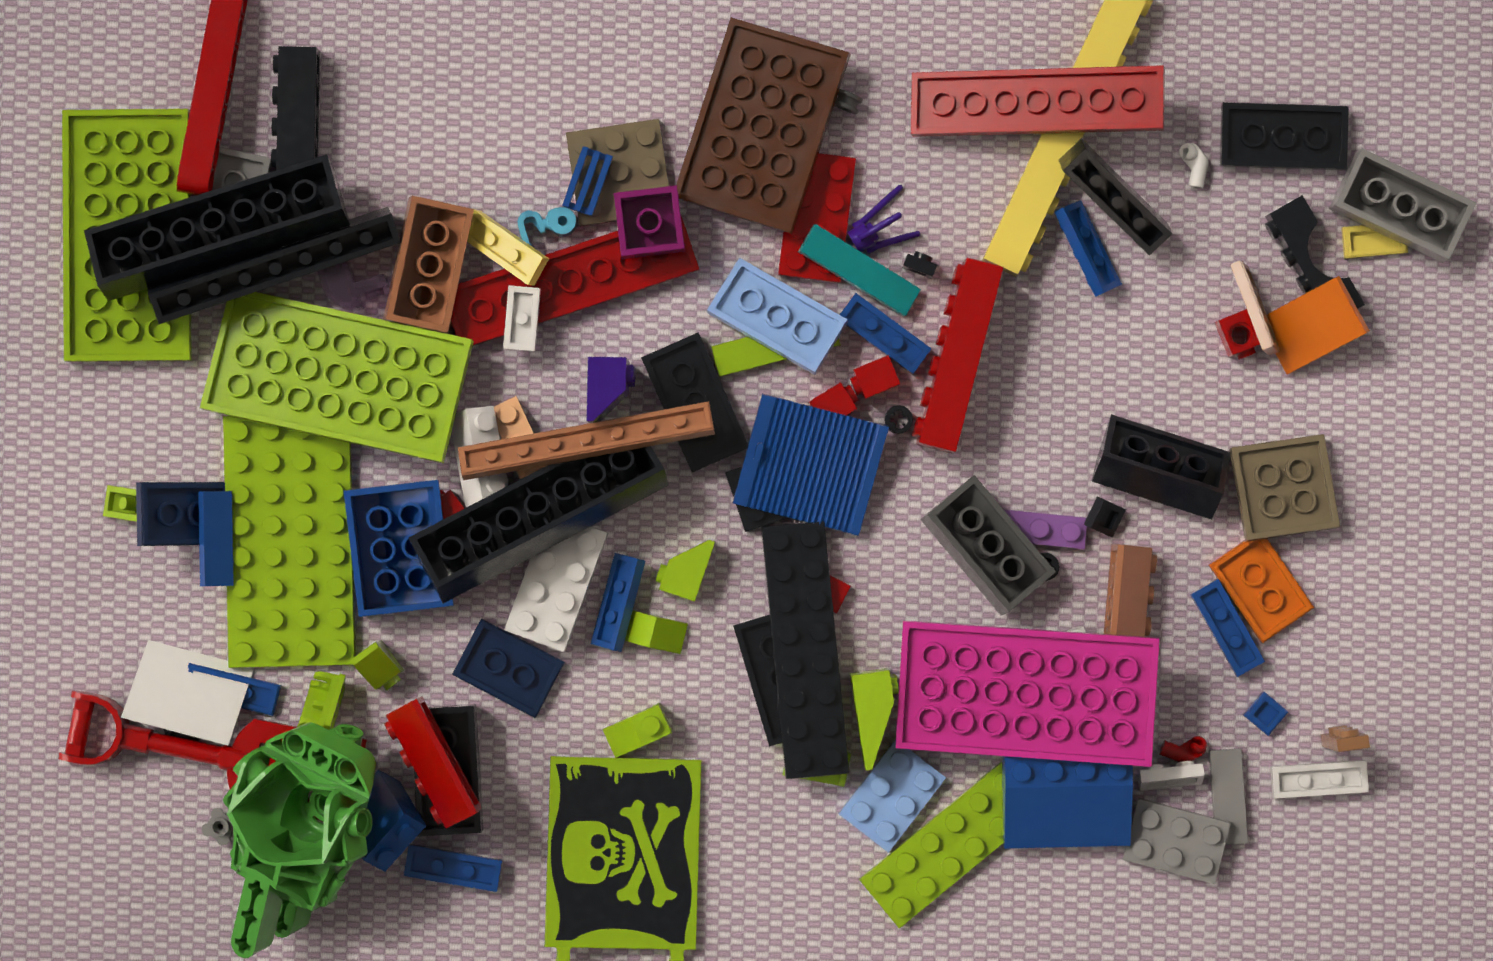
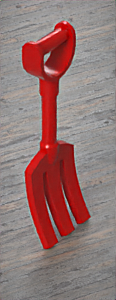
[58,690,367,820]

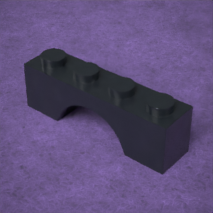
[1265,195,1365,309]

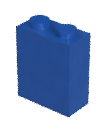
[362,769,426,872]

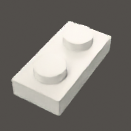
[503,285,541,352]
[1138,761,1205,791]

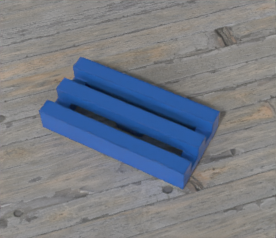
[562,146,613,217]

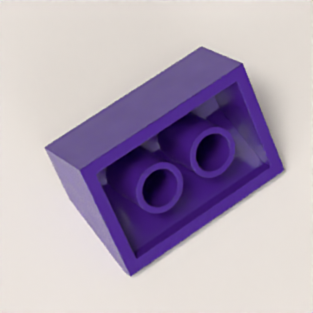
[586,357,636,423]

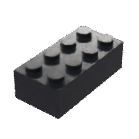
[414,704,484,837]

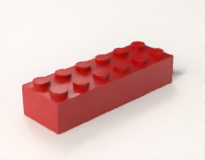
[912,258,1004,454]

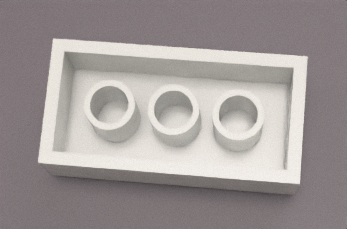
[504,527,609,652]

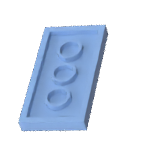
[707,258,848,375]

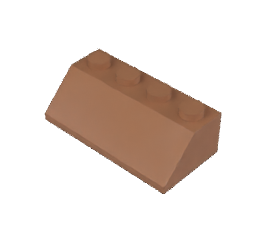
[383,195,474,333]
[1103,544,1157,637]

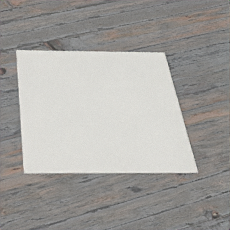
[121,640,254,746]

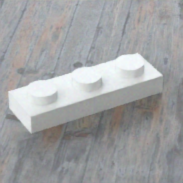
[1270,760,1369,799]

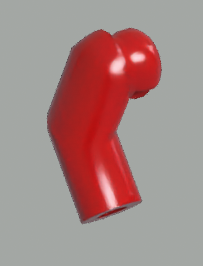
[1159,736,1207,762]

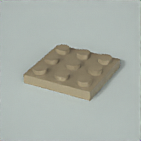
[566,119,669,227]
[1229,434,1340,542]

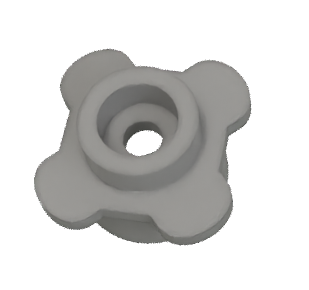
[202,808,233,845]

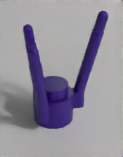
[847,185,920,254]

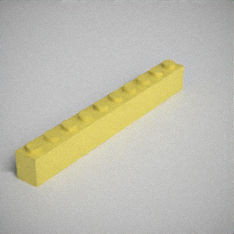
[982,0,1153,277]

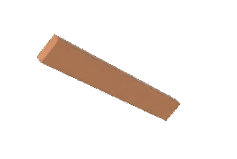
[458,401,715,480]

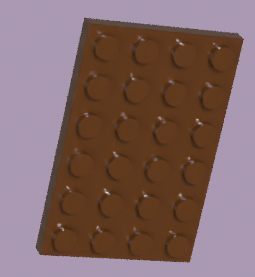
[676,17,851,234]

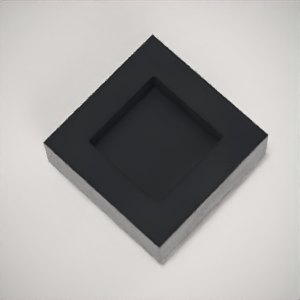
[902,251,937,279]
[1084,496,1126,538]

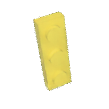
[467,210,549,286]

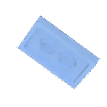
[838,739,946,853]

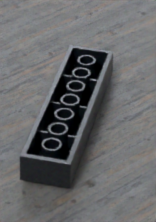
[84,154,350,301]
[409,446,669,604]

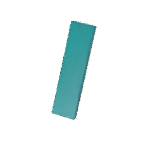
[798,224,921,316]

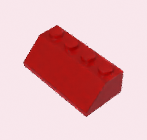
[384,696,482,828]

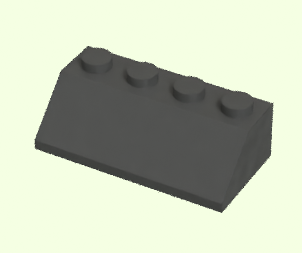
[920,475,1056,616]

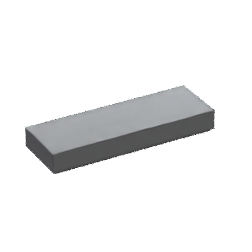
[1209,748,1248,845]

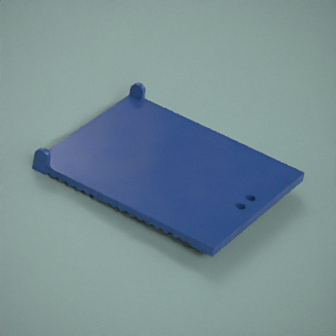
[733,393,889,536]

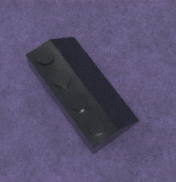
[1092,414,1230,520]

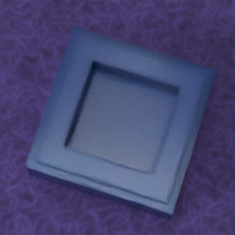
[1243,691,1288,736]

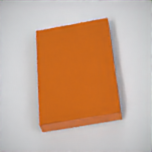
[1267,276,1370,375]
[1208,539,1314,643]

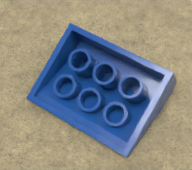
[344,480,454,617]
[1002,756,1133,849]

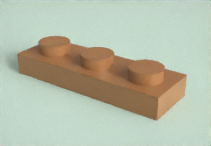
[1320,725,1370,752]

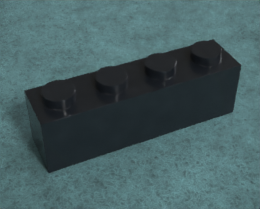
[271,46,320,170]
[1059,138,1172,256]

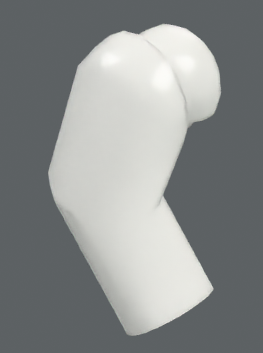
[1179,143,1209,189]

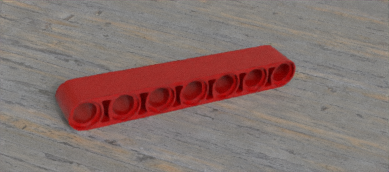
[176,0,248,195]

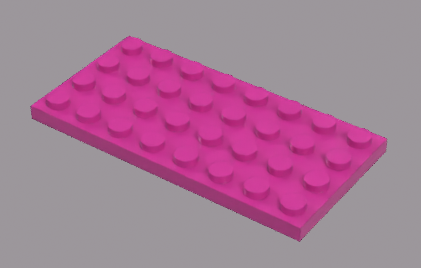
[895,620,1160,767]

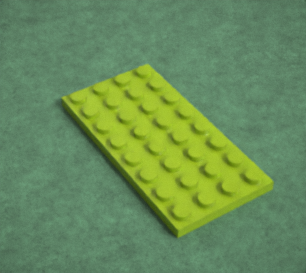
[62,109,192,362]
[200,292,474,464]
[223,416,356,668]

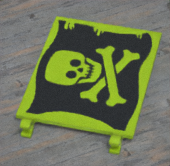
[544,756,701,961]

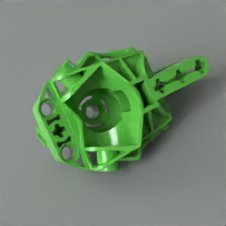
[223,722,376,958]

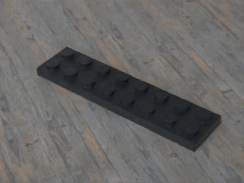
[761,521,849,780]

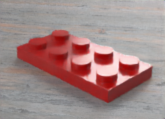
[778,153,856,283]

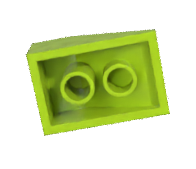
[850,668,899,771]

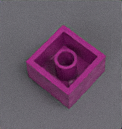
[614,185,685,259]

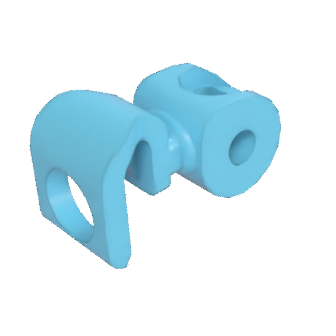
[517,207,577,246]

